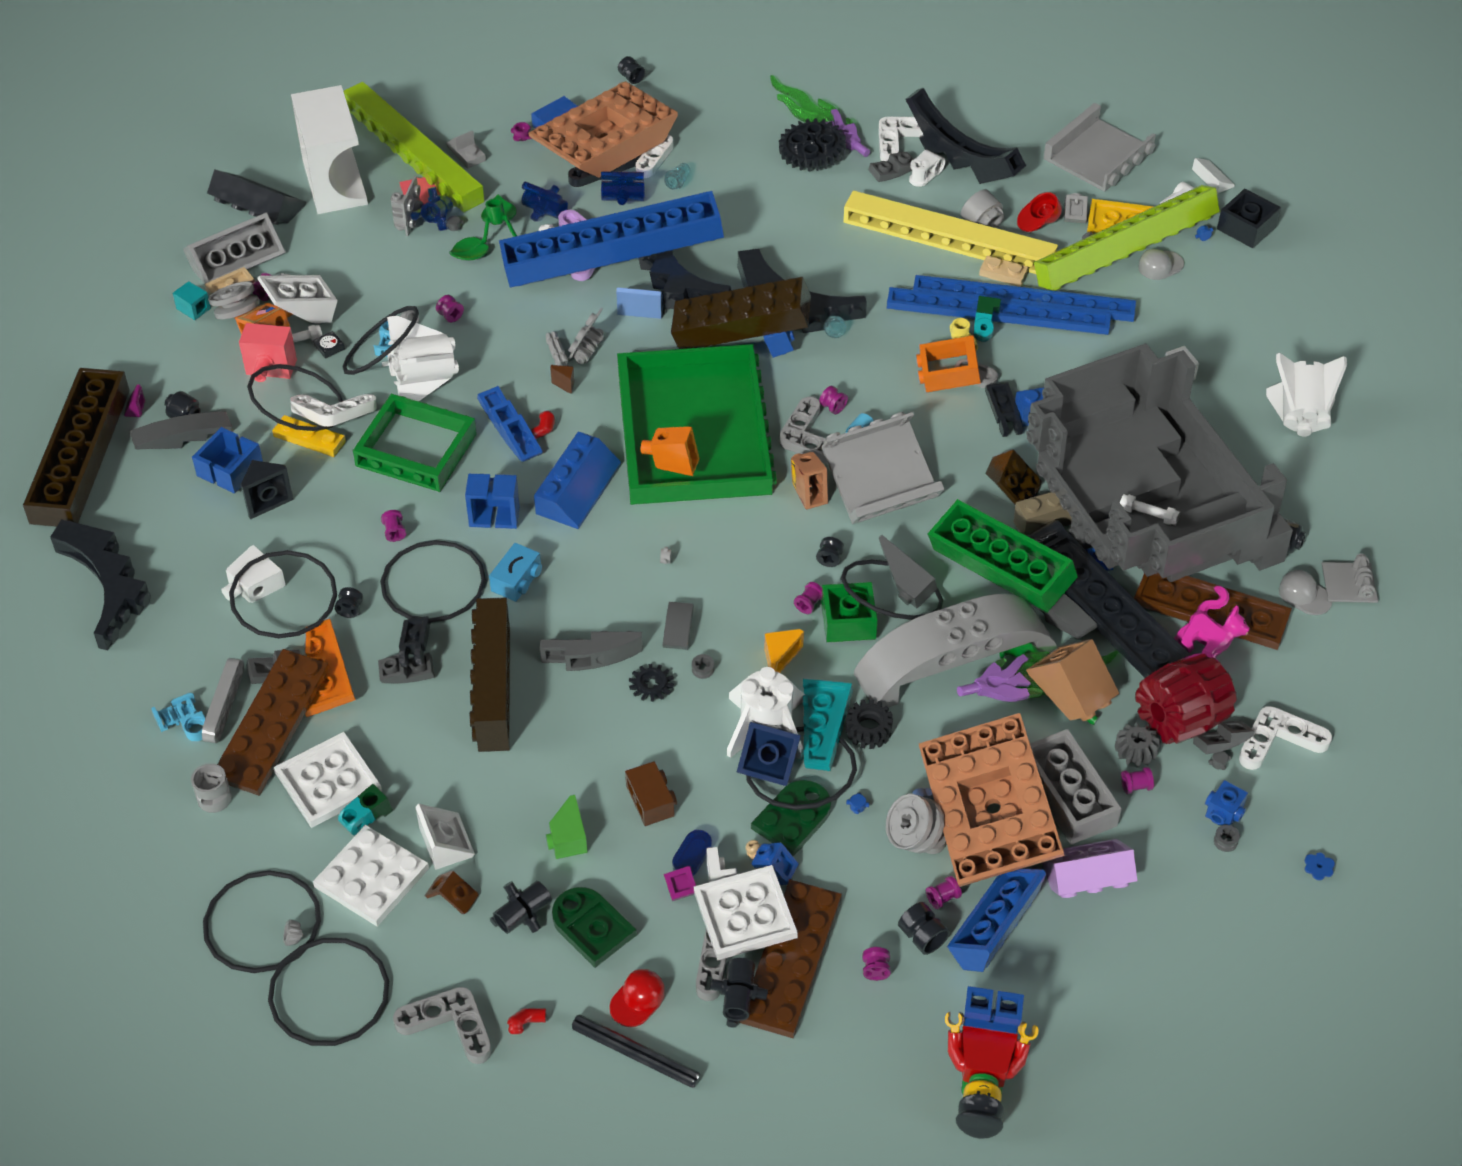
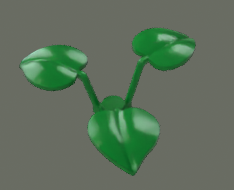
[449,194,517,260]

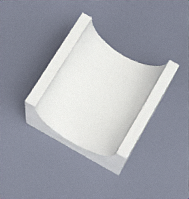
[291,85,368,214]

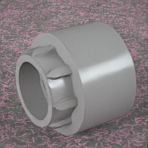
[961,189,1004,228]

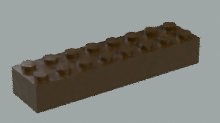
[23,368,130,527]

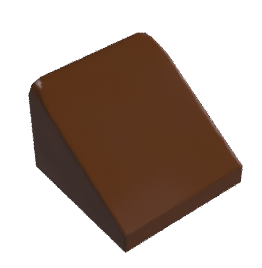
[550,365,575,394]

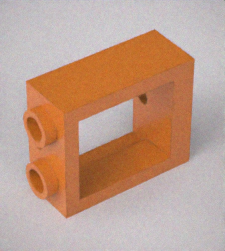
[916,335,981,393]

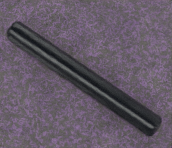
[572,1014,700,1088]

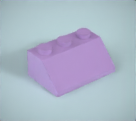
[1042,839,1137,898]

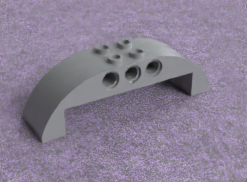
[854,594,1058,708]

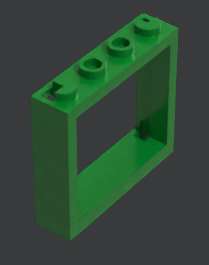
[353,393,477,492]

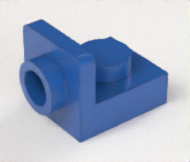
[751,843,799,885]

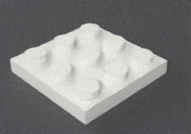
[274,732,382,828]
[313,825,429,927]
[694,865,797,961]

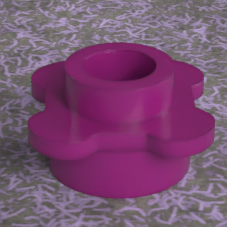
[511,122,532,141]

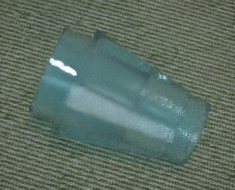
[664,163,690,190]

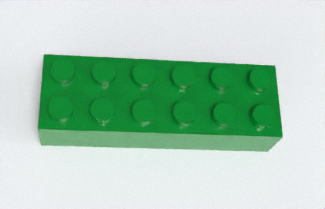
[927,499,1078,613]

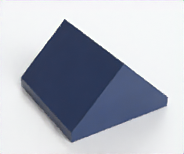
[736,721,801,786]

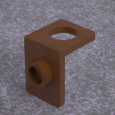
[425,871,478,914]

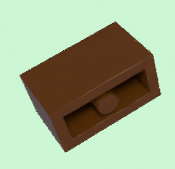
[625,761,677,826]

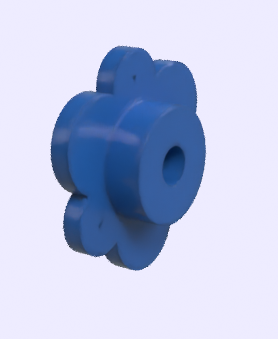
[1304,853,1335,880]

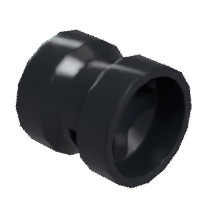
[618,56,645,84]

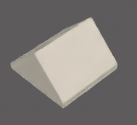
[416,804,475,870]

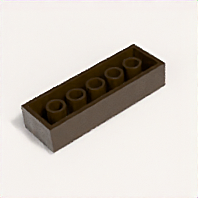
[671,276,811,349]
[469,597,510,752]

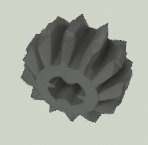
[1115,722,1160,768]

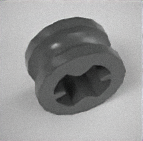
[692,654,714,679]
[1214,824,1240,852]

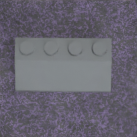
[183,213,285,285]

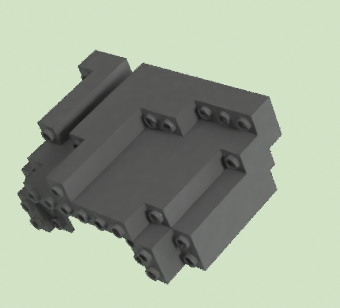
[1026,344,1293,582]

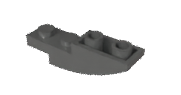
[540,631,643,671]

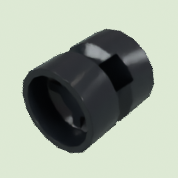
[898,902,950,955]

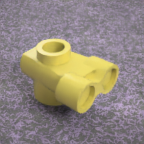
[949,318,978,351]

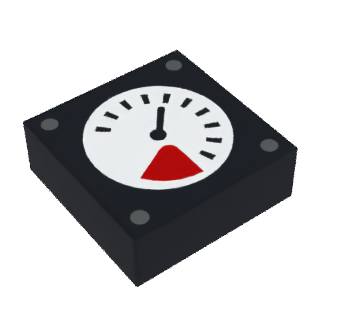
[313,331,345,359]

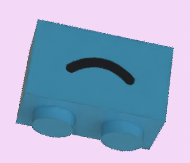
[489,543,542,602]

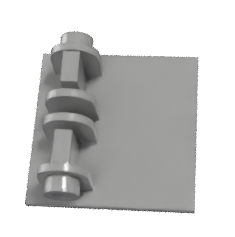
[390,175,423,236]
[568,307,604,364]
[1322,554,1378,603]

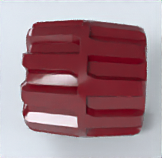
[1135,654,1237,744]

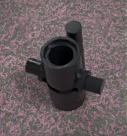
[490,880,552,934]
[710,958,768,1028]

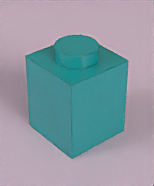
[172,281,211,320]

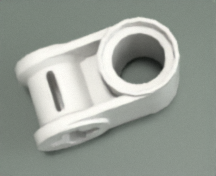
[909,150,946,187]

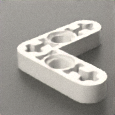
[878,117,923,161]
[636,134,673,178]
[290,394,377,426]
[1239,706,1332,770]

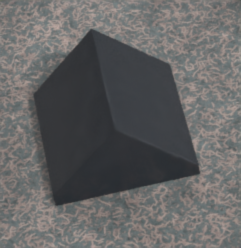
[241,460,294,520]

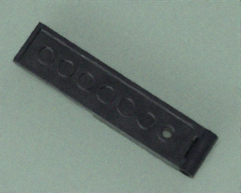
[1027,520,1191,678]

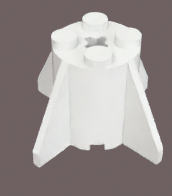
[382,316,459,402]
[1266,353,1347,437]
[727,667,805,760]

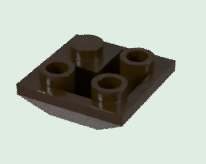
[985,449,1042,506]

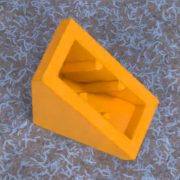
[764,629,804,673]

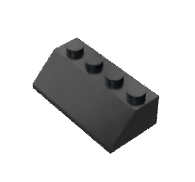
[207,169,306,225]

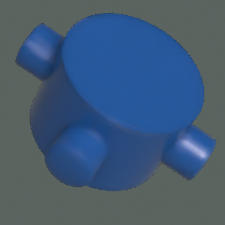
[1195,225,1213,241]
[846,793,869,814]

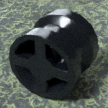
[816,537,844,567]
[334,587,363,618]

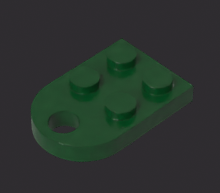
[751,780,831,857]
[552,887,637,968]

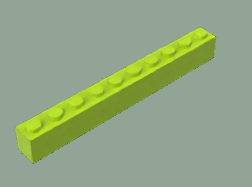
[343,81,484,213]
[1034,185,1220,291]

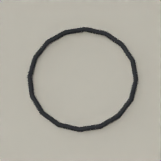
[342,306,419,375]
[247,364,343,431]
[380,540,486,623]
[229,550,337,639]
[841,559,944,620]
[746,726,857,810]
[203,870,321,973]
[268,938,390,1046]

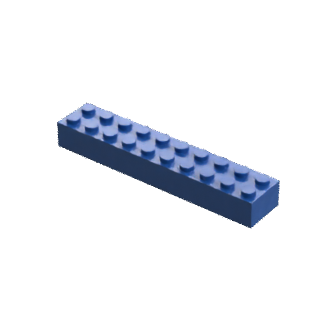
[499,191,724,288]

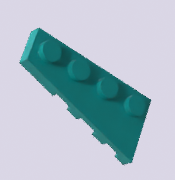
[803,678,853,771]

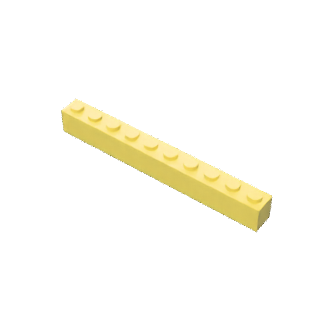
[843,190,1058,274]

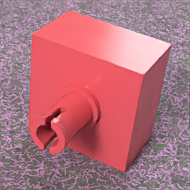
[239,323,297,382]

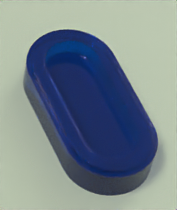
[672,830,712,876]

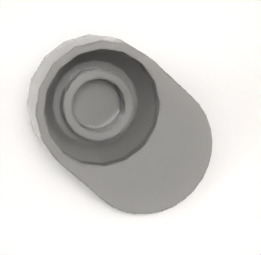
[1138,249,1184,280]
[1279,570,1332,615]

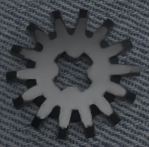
[629,664,674,702]

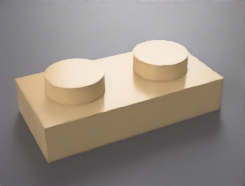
[979,255,1028,287]
[205,267,255,295]

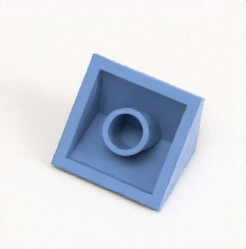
[616,287,665,319]

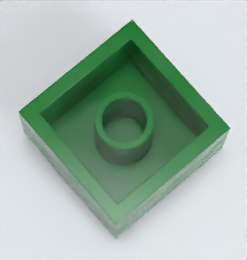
[821,582,878,643]

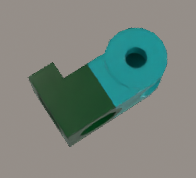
[974,296,1001,342]
[338,783,393,835]

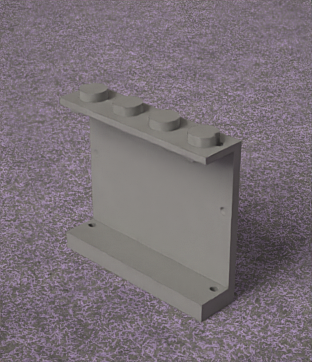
[1044,103,1156,192]
[822,412,944,525]

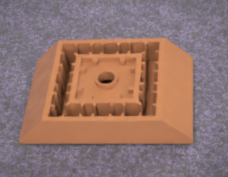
[528,81,678,177]
[919,713,1065,887]

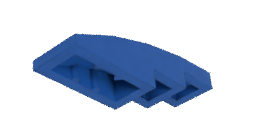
[477,386,543,462]

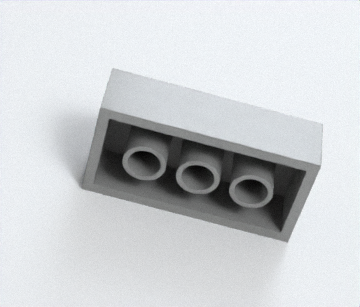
[1030,729,1122,845]

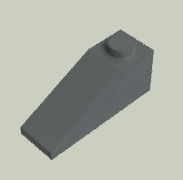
[879,535,937,609]

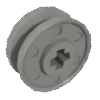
[208,281,260,319]
[886,793,944,854]

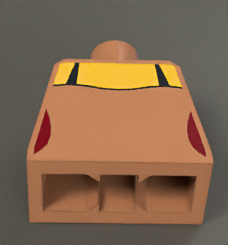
[791,452,828,510]

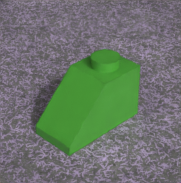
[546,795,587,859]

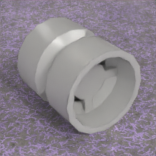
[191,764,232,813]

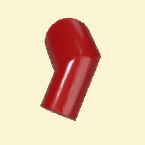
[530,411,555,439]
[507,1008,546,1034]

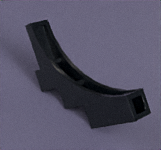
[905,88,1026,184]
[737,248,867,333]
[638,250,731,309]
[50,519,151,651]

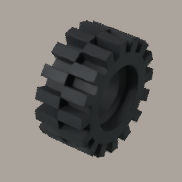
[846,699,893,749]

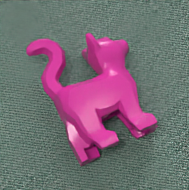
[1174,586,1250,658]

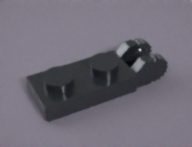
[985,382,1023,437]
[399,616,431,667]

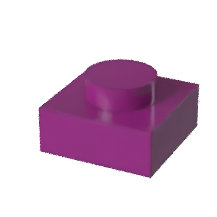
[664,866,696,902]

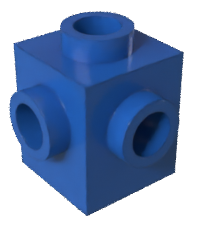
[1205,780,1248,825]

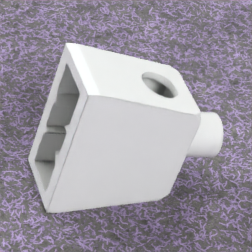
[221,545,286,603]

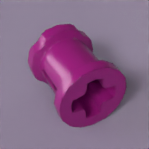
[381,510,406,542]
[794,582,822,614]
[1121,767,1154,794]
[925,876,962,910]

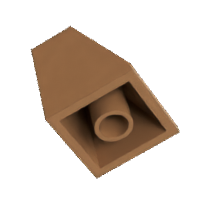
[1026,639,1119,721]

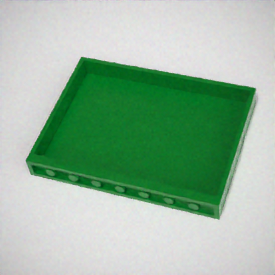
[617,344,777,505]

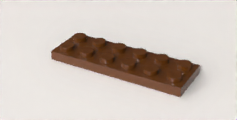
[1134,573,1292,650]
[217,649,330,796]
[739,879,842,1038]

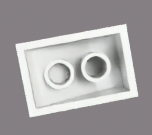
[258,275,338,324]

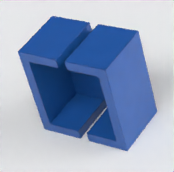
[192,427,263,494]
[465,474,520,529]

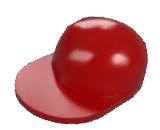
[1017,192,1062,232]
[609,969,665,1027]

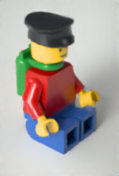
[945,986,1039,1139]

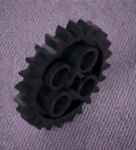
[779,118,846,172]

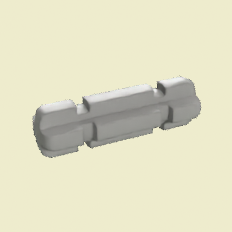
[546,331,568,366]

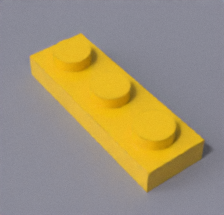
[272,415,346,457]

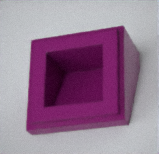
[124,384,145,417]

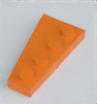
[305,619,355,717]

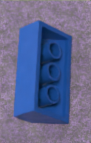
[534,431,621,529]
[947,869,1046,972]

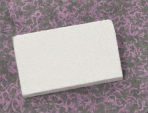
[1192,158,1234,194]

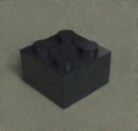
[1217,188,1281,248]

